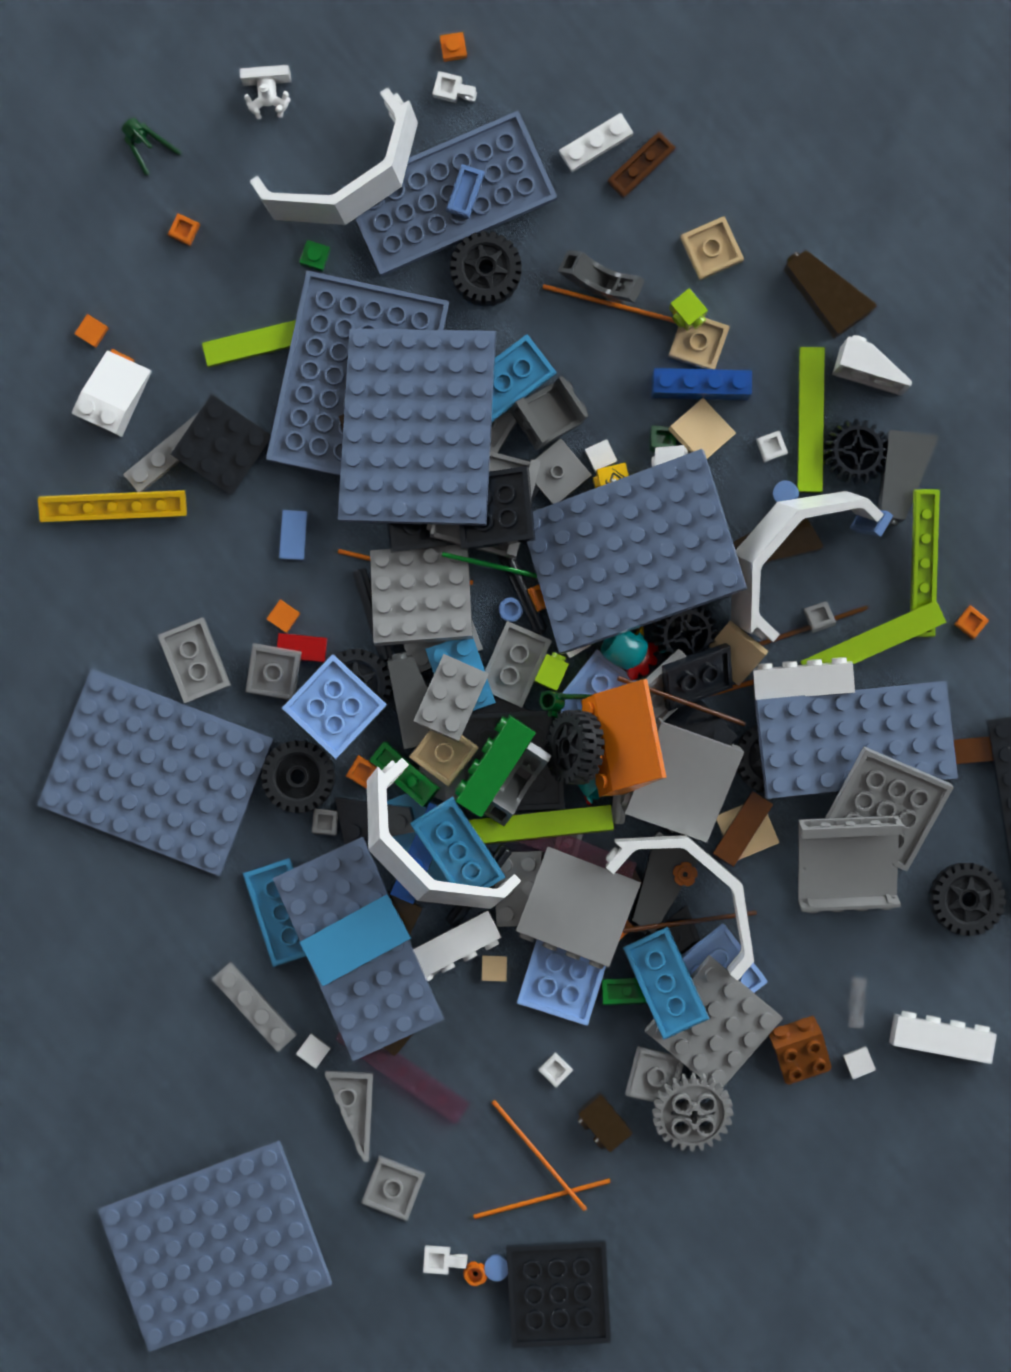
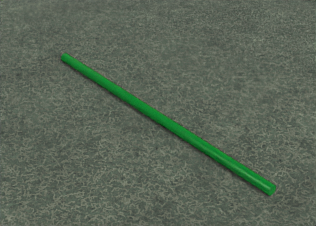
[441,552,538,579]

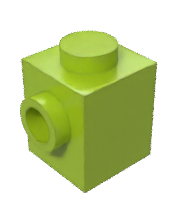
[669,288,708,331]
[534,652,569,692]

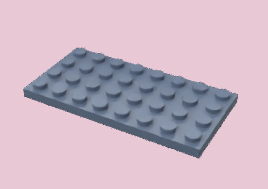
[341,111,557,277]
[755,681,958,799]
[273,837,444,1061]

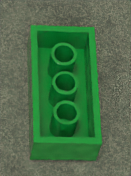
[454,714,536,817]

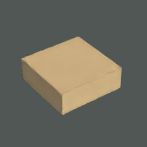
[482,955,507,981]

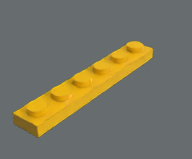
[37,490,187,522]

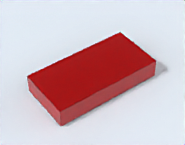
[277,633,328,663]

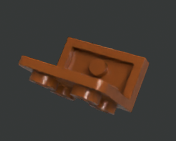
[768,1015,832,1085]

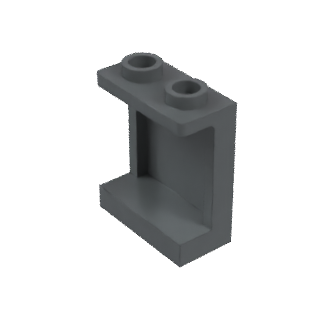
[510,376,589,450]

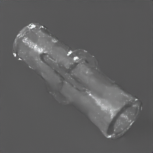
[847,977,867,1028]

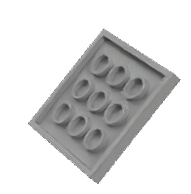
[370,544,473,646]
[825,747,954,871]
[644,955,783,1087]

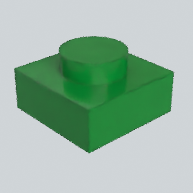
[300,240,331,272]

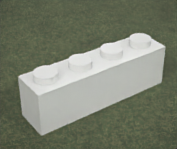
[753,657,855,700]
[414,911,502,981]
[889,1011,997,1064]

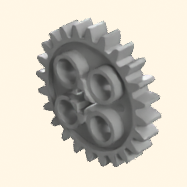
[652,1073,734,1152]

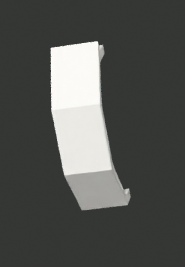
[250,87,418,225]
[731,491,884,642]
[367,758,521,909]
[606,835,754,981]

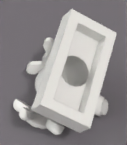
[240,65,291,120]

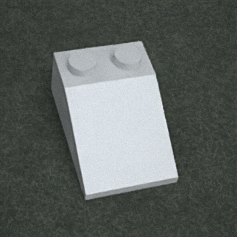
[832,335,912,396]
[72,350,152,437]

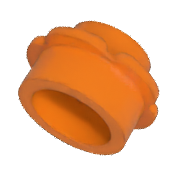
[673,862,698,887]
[463,1261,487,1286]

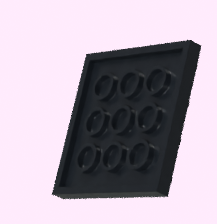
[463,710,564,813]
[506,1240,611,1348]

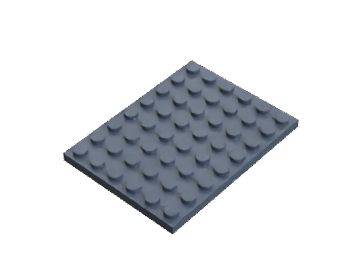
[266,271,449,476]
[338,329,496,526]
[527,449,747,654]
[37,669,274,876]
[97,1140,332,1352]

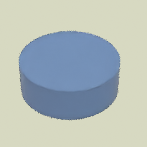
[773,480,799,502]
[498,597,523,622]
[484,1254,508,1281]

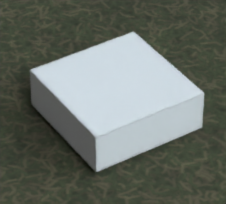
[756,430,788,463]
[585,439,617,472]
[296,1033,331,1069]
[842,1046,876,1079]
[538,1052,573,1088]

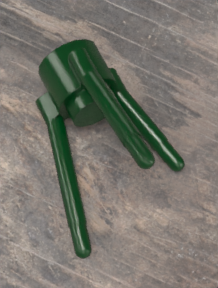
[121,118,181,176]
[540,691,592,718]

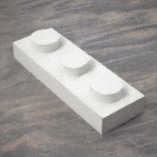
[559,113,633,173]

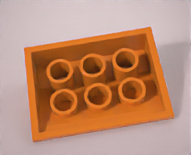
[581,679,666,797]

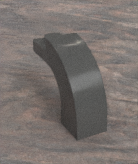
[557,250,645,305]
[484,742,552,826]

